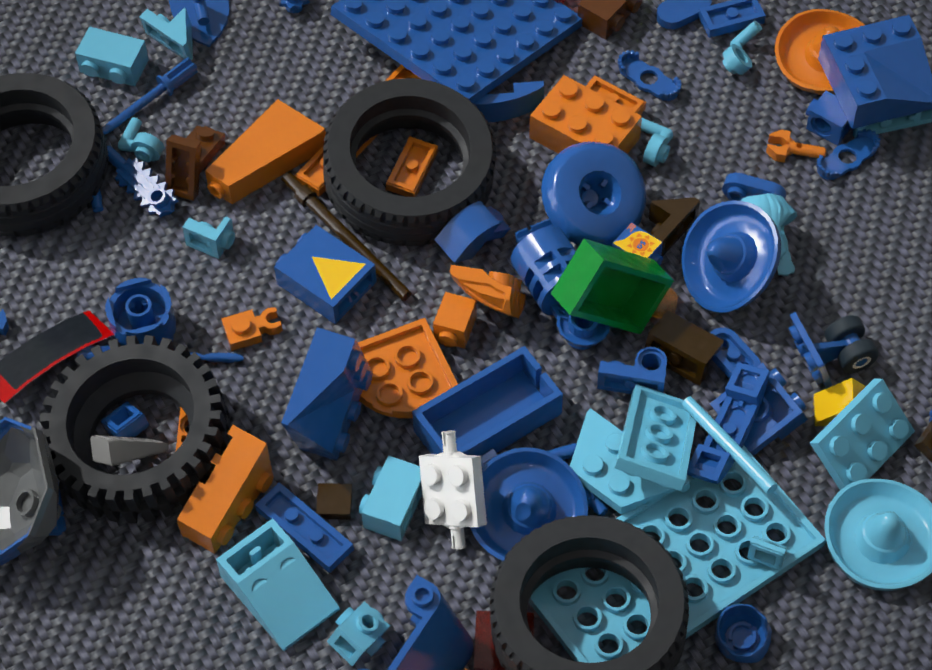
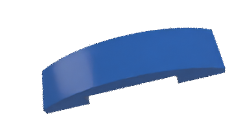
[473,81,544,123]
[687,362,770,485]

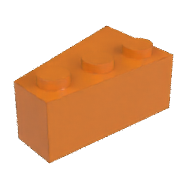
[177,425,273,554]

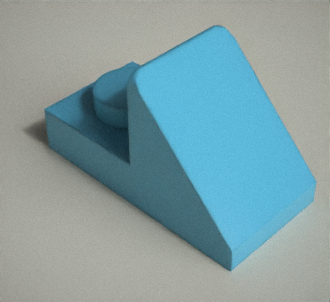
[139,8,193,60]

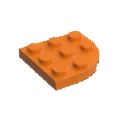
[358,318,458,418]

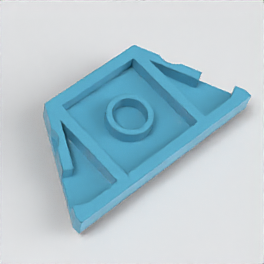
[570,408,690,514]

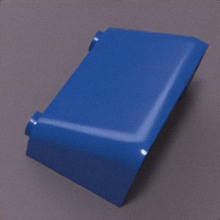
[358,575,473,670]

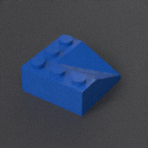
[818,15,932,129]
[281,327,373,461]

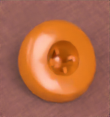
[775,9,865,94]

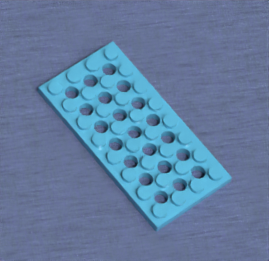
[529,446,826,663]

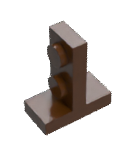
[165,125,225,201]

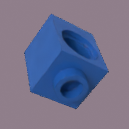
[806,90,852,146]

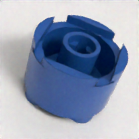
[105,278,176,346]

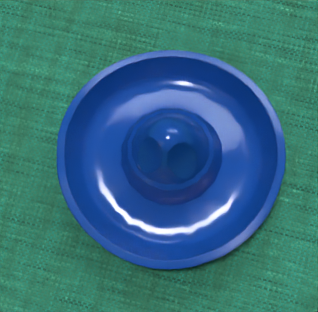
[541,141,646,247]
[682,200,781,313]
[470,448,588,561]

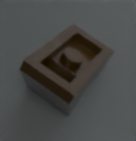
[649,197,700,257]

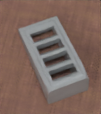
[90,435,169,466]

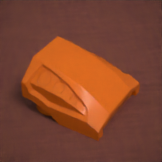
[450,265,526,319]

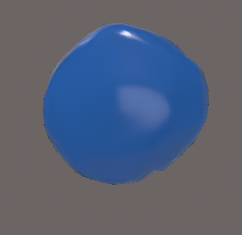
[714,604,772,663]

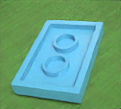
[810,378,915,490]

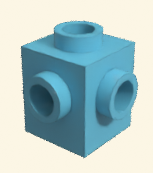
[327,601,390,666]

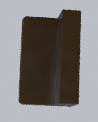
[645,311,724,386]

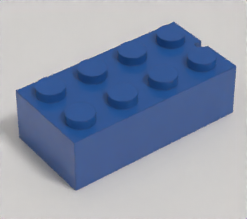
[412,346,563,456]

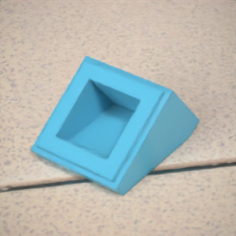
[747,536,788,569]

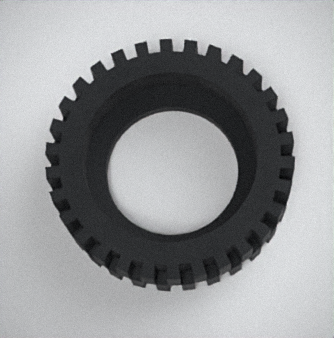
[39,335,232,523]

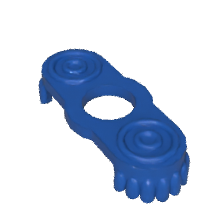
[618,50,682,101]
[816,129,881,180]

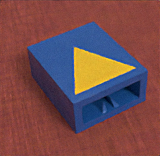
[274,225,377,324]

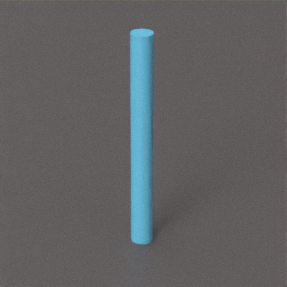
[682,396,778,495]

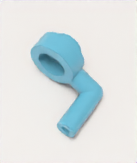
[723,20,762,75]
[118,117,165,162]
[641,118,673,167]

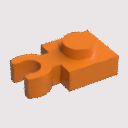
[221,307,283,351]

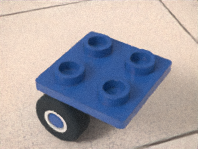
[788,312,879,389]

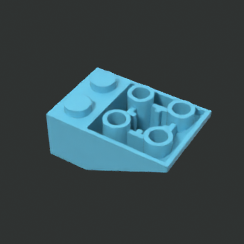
[216,518,340,651]

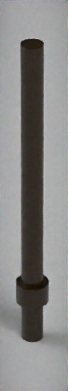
[281,172,412,301]

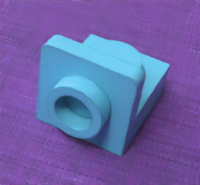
[182,216,235,259]

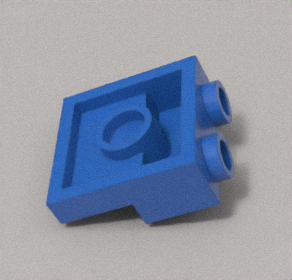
[710,362,808,456]

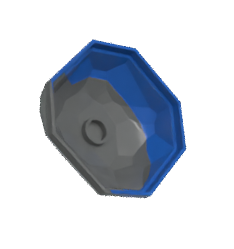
[0,417,61,566]

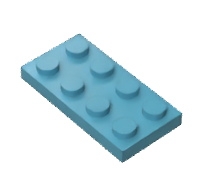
[615,384,696,491]

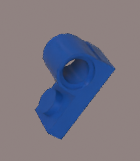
[597,347,667,394]

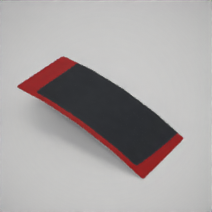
[0,311,114,403]

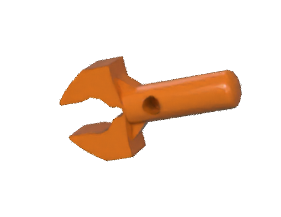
[766,130,826,163]

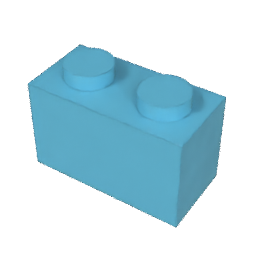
[75,26,149,86]
[359,455,422,541]

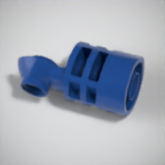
[511,226,610,350]

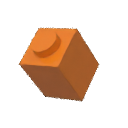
[433,292,477,349]

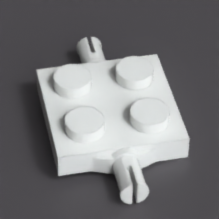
[419,430,487,549]

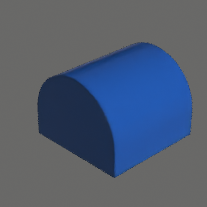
[101,402,149,438]

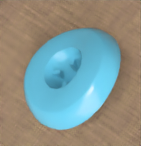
[824,479,932,591]

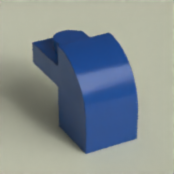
[435,201,511,263]

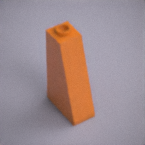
[205,99,326,204]

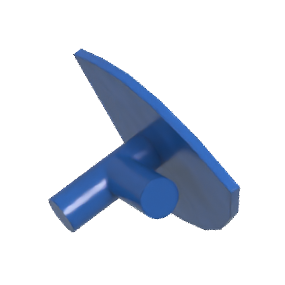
[169,0,230,47]

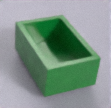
[551,238,674,334]

